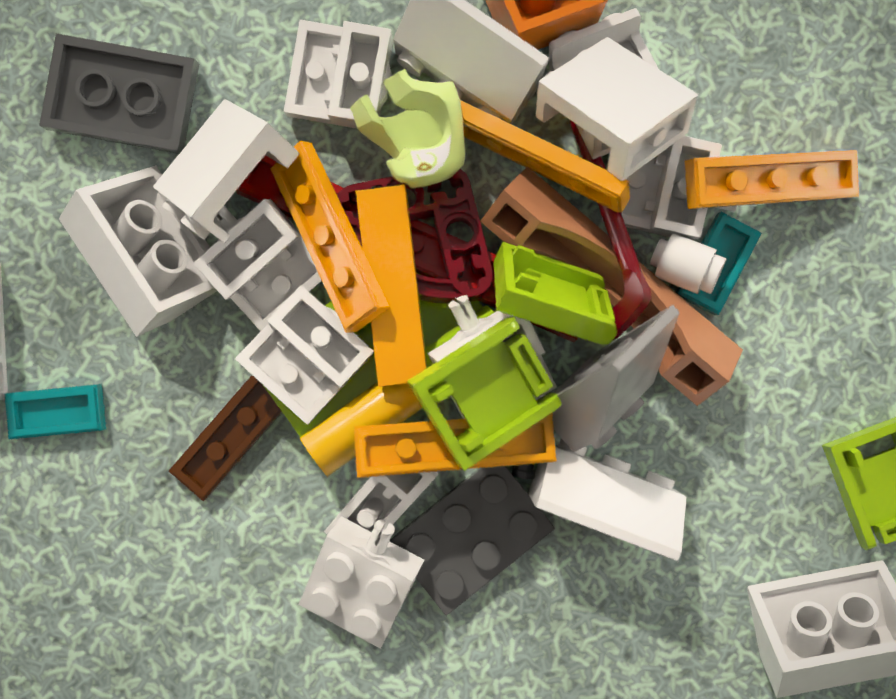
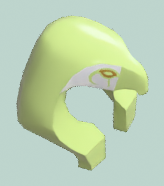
[350,69,466,188]

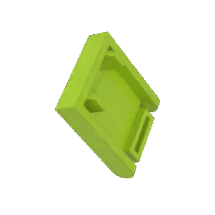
[494,242,617,345]
[407,317,562,471]
[822,417,896,550]

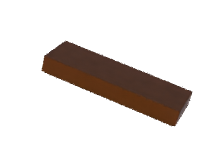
[169,375,282,501]

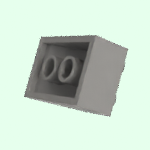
[552,305,680,452]

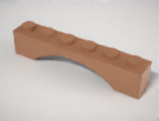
[480,166,743,406]

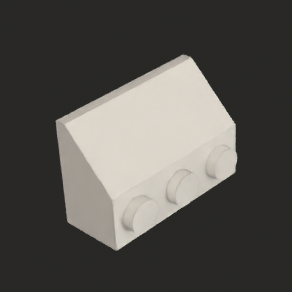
[393,0,549,125]
[59,166,217,337]
[528,438,686,561]
[747,560,896,698]

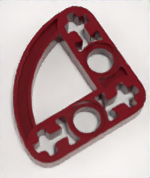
[337,168,493,304]

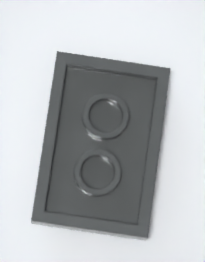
[39,33,200,154]
[390,466,555,616]

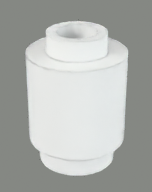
[650,233,726,294]

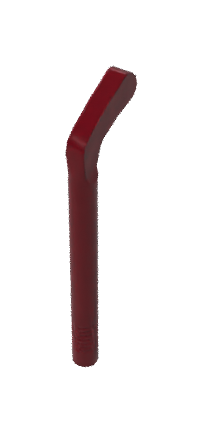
[570,120,652,341]

